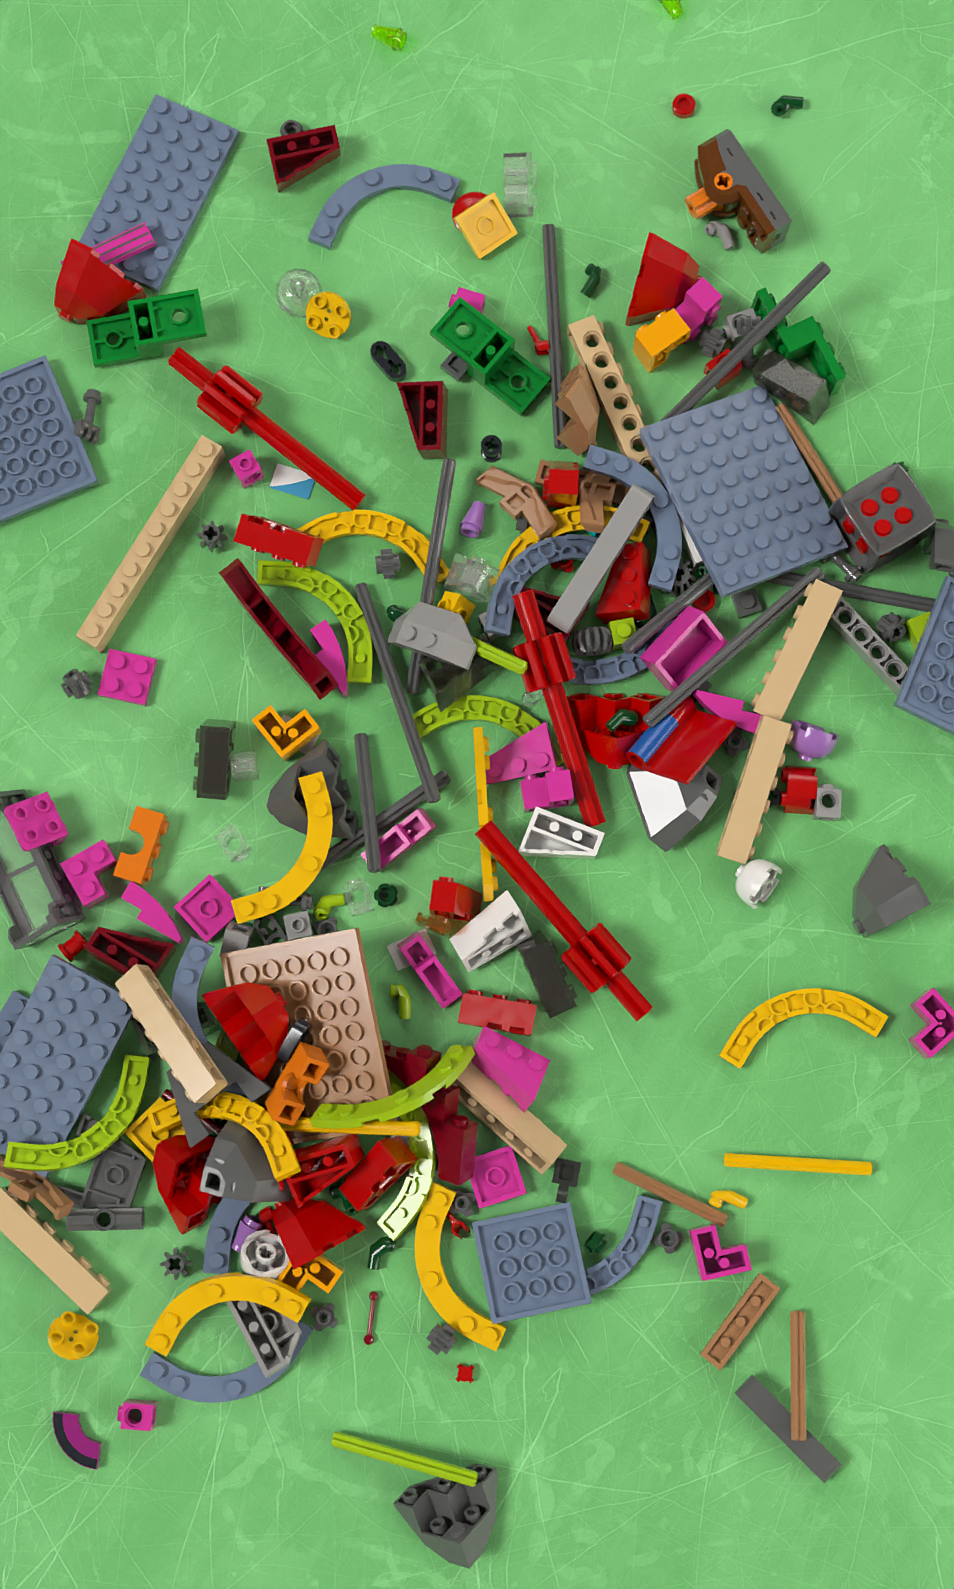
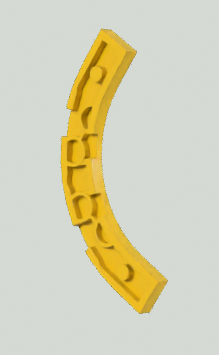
[492,505,650,585]
[298,509,451,585]
[473,727,498,902]
[231,771,333,924]
[718,988,889,1069]
[147,1092,301,1182]
[414,1182,507,1351]
[145,1272,311,1357]

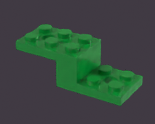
[751,287,846,397]
[86,289,207,368]
[430,297,551,416]

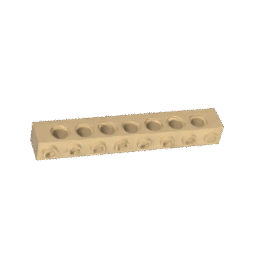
[567,315,667,490]

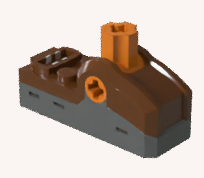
[685,129,792,254]

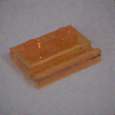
[415,912,453,938]

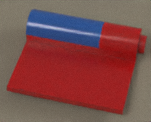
[626,695,737,785]

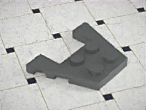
[166,1041,271,1148]
[58,1113,147,1208]

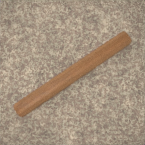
[775,403,843,504]
[612,1162,728,1227]
[790,1311,806,1441]

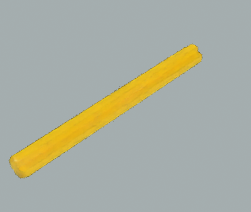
[278,1117,421,1136]
[723,1153,872,1176]

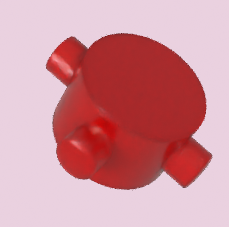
[455,1363,475,1383]

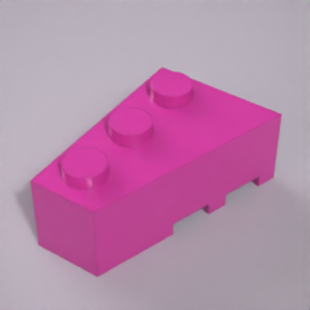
[470,1026,550,1112]

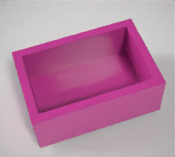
[640,606,728,692]

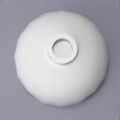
[735,859,782,909]
[240,1230,290,1280]

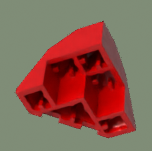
[625,232,702,326]
[54,239,146,325]
[567,693,665,769]
[201,982,289,1081]
[153,1135,222,1235]
[271,1199,367,1270]

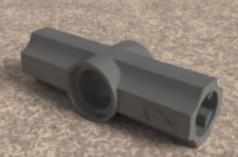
[66,1207,145,1231]

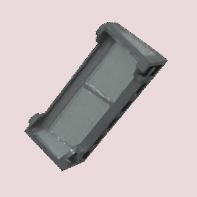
[0,789,86,950]

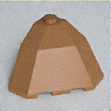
[555,362,600,456]

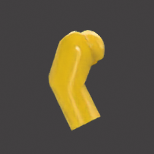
[709,1190,748,1209]

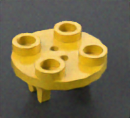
[306,291,351,339]
[47,1311,99,1360]

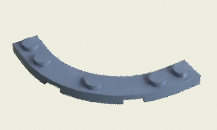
[308,164,460,250]
[583,445,682,592]
[484,534,598,637]
[566,616,677,685]
[171,937,255,1099]
[585,1195,662,1295]
[203,1198,251,1274]
[140,1320,314,1403]

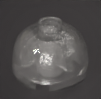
[276,269,323,318]

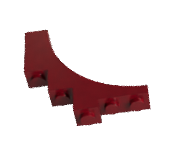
[219,558,339,700]
[382,1040,478,1186]

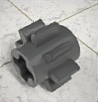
[698,326,727,358]
[197,521,228,552]
[375,548,401,579]
[876,612,907,644]
[61,669,93,699]
[160,1247,193,1280]
[426,1323,457,1355]

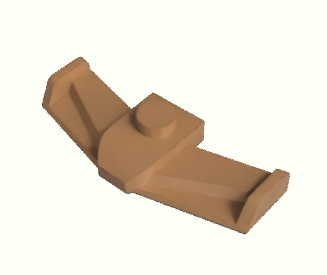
[475,465,557,541]
[578,472,617,533]
[0,1154,74,1221]

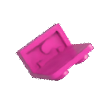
[4,792,69,851]

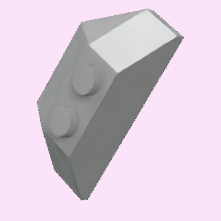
[387,602,477,670]
[226,1301,302,1379]

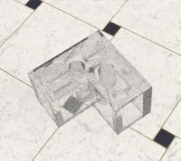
[503,152,537,218]

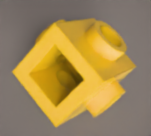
[437,591,476,625]

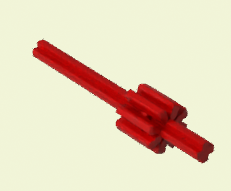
[168,347,366,510]
[512,589,606,827]
[475,820,653,1022]

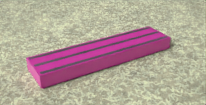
[60,222,156,265]

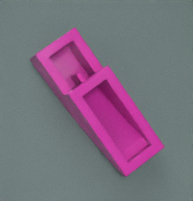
[310,619,348,698]
[691,690,763,734]
[360,808,437,870]
[121,881,185,945]
[397,931,463,1008]

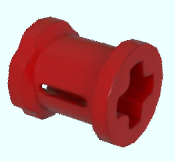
[57,930,88,962]

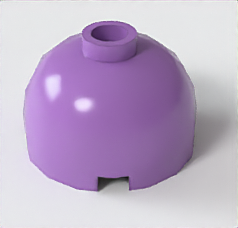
[790,719,839,762]

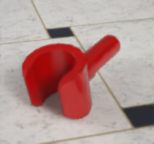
[527,325,549,355]
[259,1206,274,1234]
[446,1211,470,1240]

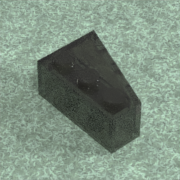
[751,348,830,425]
[418,633,498,712]
[515,930,577,1018]

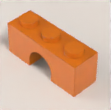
[113,806,169,886]
[264,1042,330,1126]

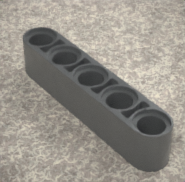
[735,1375,842,1484]

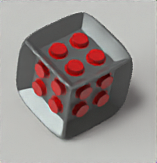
[828,463,937,574]

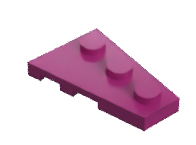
[485,722,557,785]

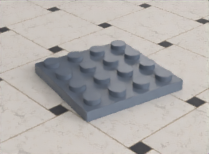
[472,1202,592,1324]

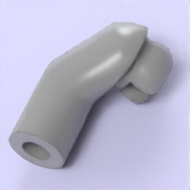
[704,220,735,250]

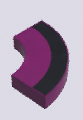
[53,1411,102,1470]

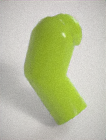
[313,893,345,921]
[390,983,411,1019]

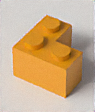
[632,308,691,373]
[252,705,322,762]
[277,1254,345,1294]

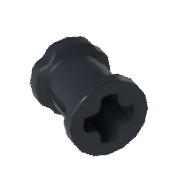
[481,435,502,463]

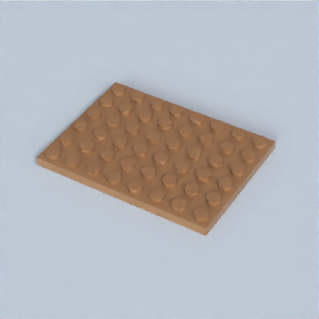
[220,927,398,1144]

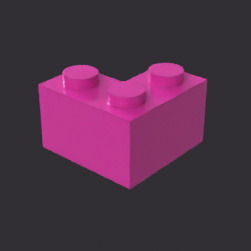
[675,277,723,345]
[520,767,574,813]
[60,839,118,909]
[908,988,954,1059]
[688,1224,752,1281]

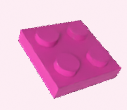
[98,649,157,706]
[174,874,236,943]
[470,1146,527,1209]

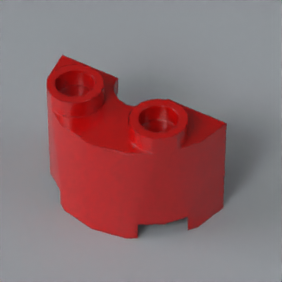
[780,765,817,815]

